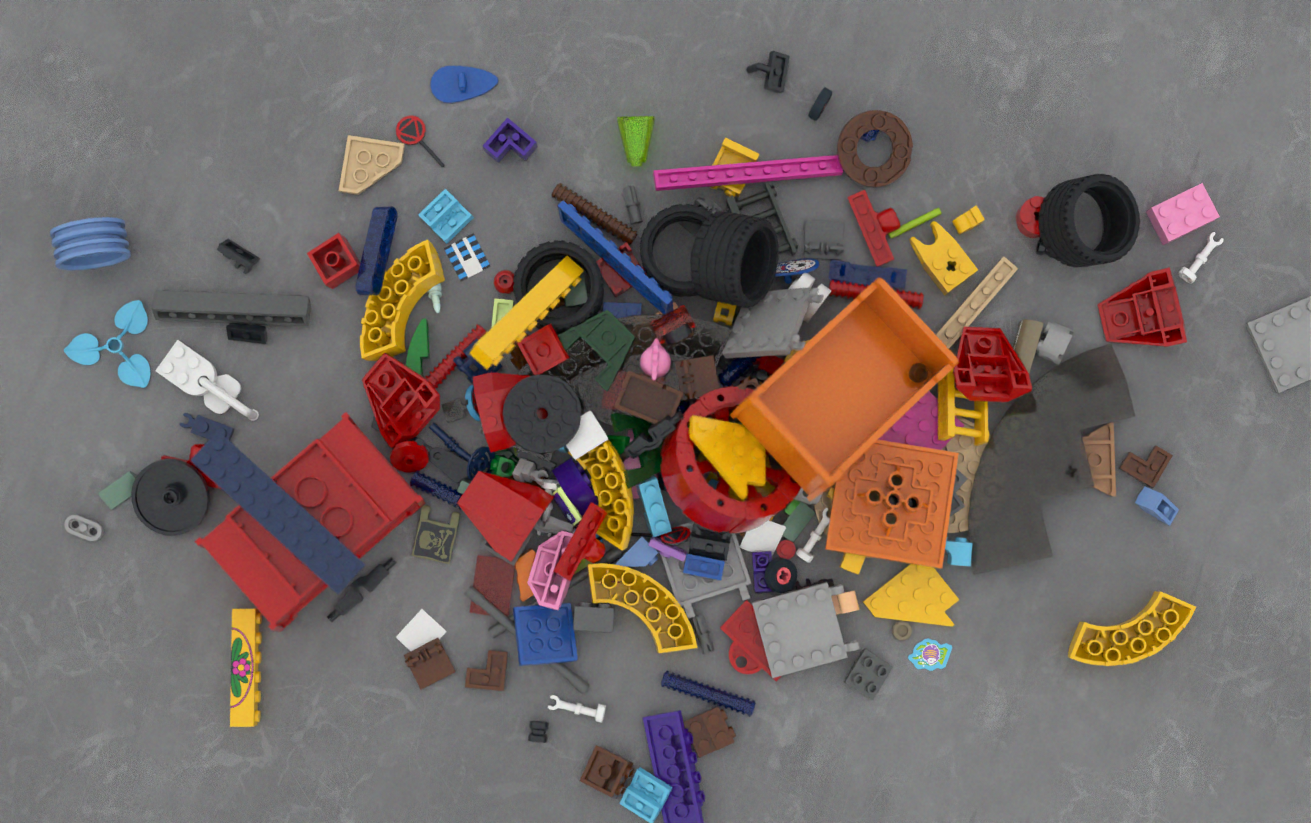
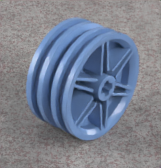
[50,217,131,270]

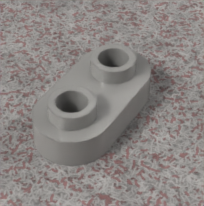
[64,515,104,541]

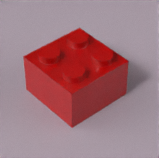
[307,233,364,289]

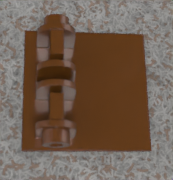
[675,355,719,400]
[404,638,455,690]

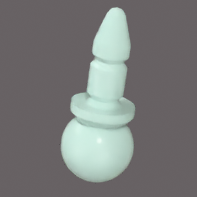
[427,283,442,313]

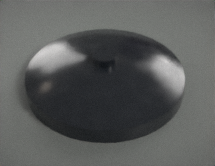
[131,459,210,536]

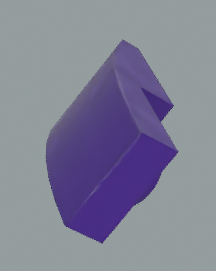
[752,551,774,594]

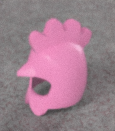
[640,338,671,381]

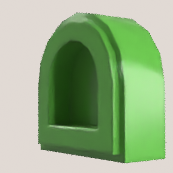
[783,500,800,516]

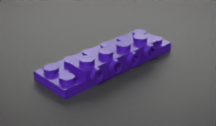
[643,710,705,823]

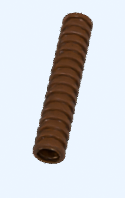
[552,183,638,245]

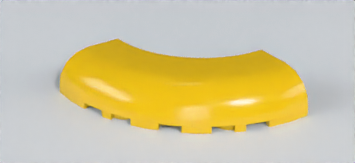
[360,240,445,361]
[568,432,634,550]
[587,563,697,653]
[1068,591,1196,666]

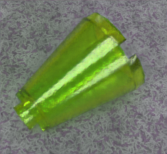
[617,116,655,166]

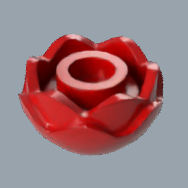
[494,270,515,294]

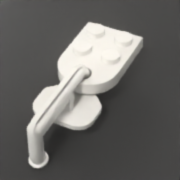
[155,340,259,421]

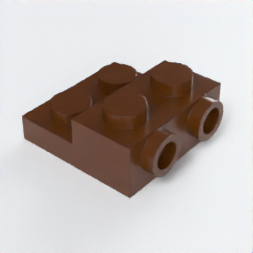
[683,706,736,758]
[580,745,634,799]

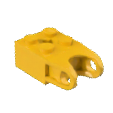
[909,221,978,296]

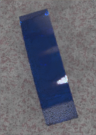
[829,260,907,289]

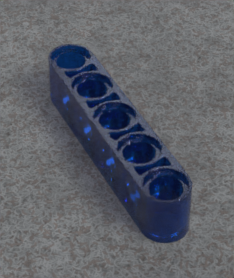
[356,206,398,295]

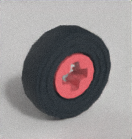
[808,87,833,121]
[765,558,797,593]

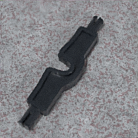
[619,412,684,462]
[327,557,397,622]

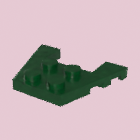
[557,310,636,392]
[611,413,666,489]

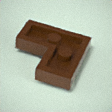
[1119,445,1173,488]
[465,650,508,691]

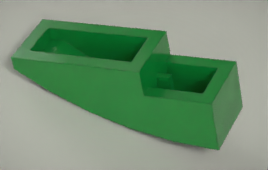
[406,318,430,377]

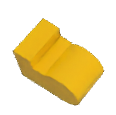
[952,205,985,235]

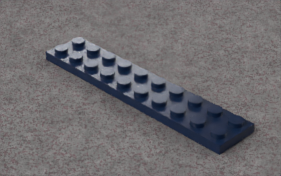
[191,431,366,595]

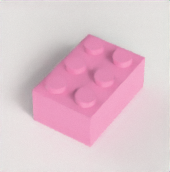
[1146,183,1220,245]

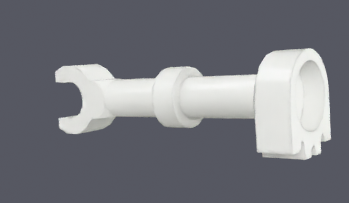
[1178,232,1224,284]
[537,479,559,537]
[796,507,830,563]
[547,695,606,723]

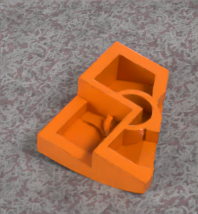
[514,549,536,602]

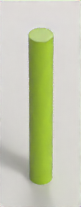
[888,208,942,239]

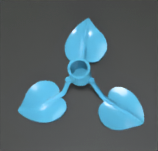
[64,300,151,388]

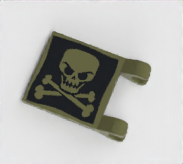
[412,505,461,564]

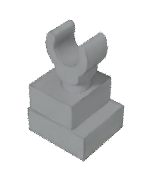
[512,458,548,485]

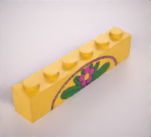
[230,609,262,727]

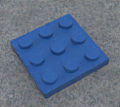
[513,603,578,666]

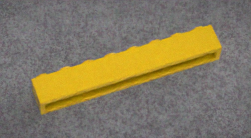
[469,256,584,369]

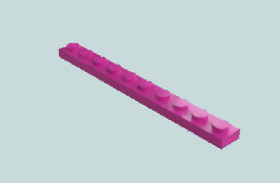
[653,155,843,191]

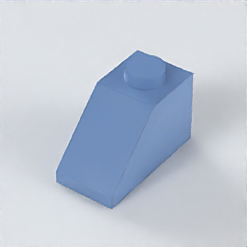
[1135,487,1179,526]
[615,537,659,567]

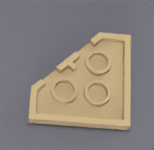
[339,135,405,195]

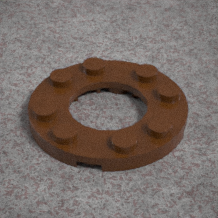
[837,110,913,187]

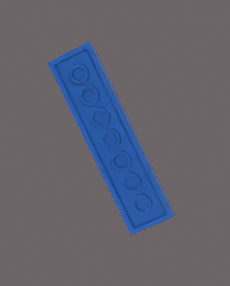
[558,201,674,319]

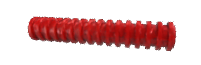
[829,280,924,310]
[425,324,487,389]

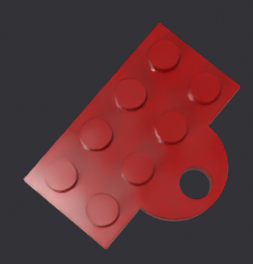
[720,600,781,682]

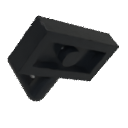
[746,51,790,93]

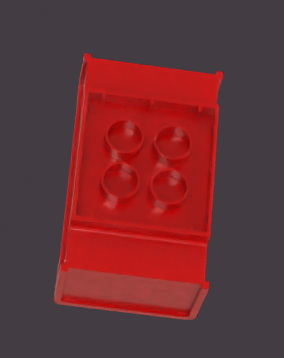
[194,412,426,632]

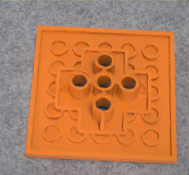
[825,440,959,569]

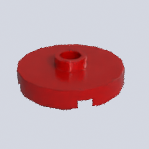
[390,441,429,472]

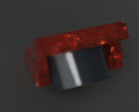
[650,305,695,344]

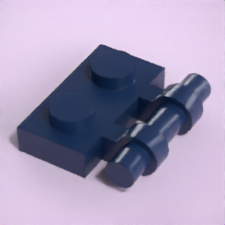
[453,338,502,384]

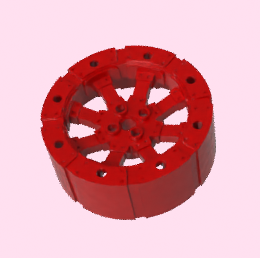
[661,387,801,533]

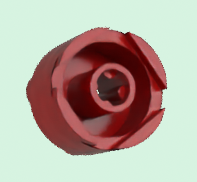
[1016,196,1045,238]

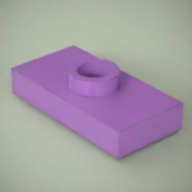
[648,536,687,562]

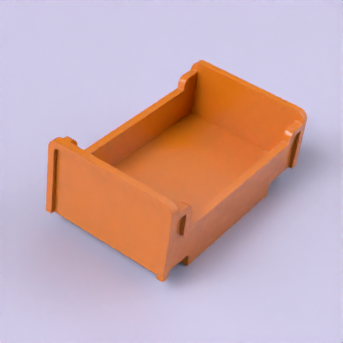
[730,278,959,501]

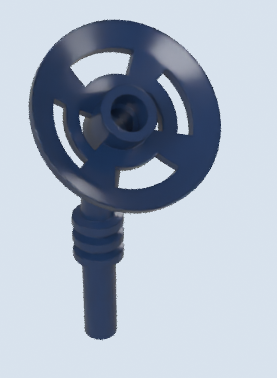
[429,423,495,481]

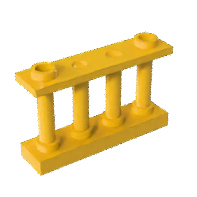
[938,368,989,446]

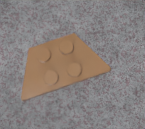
[1074,422,1116,496]

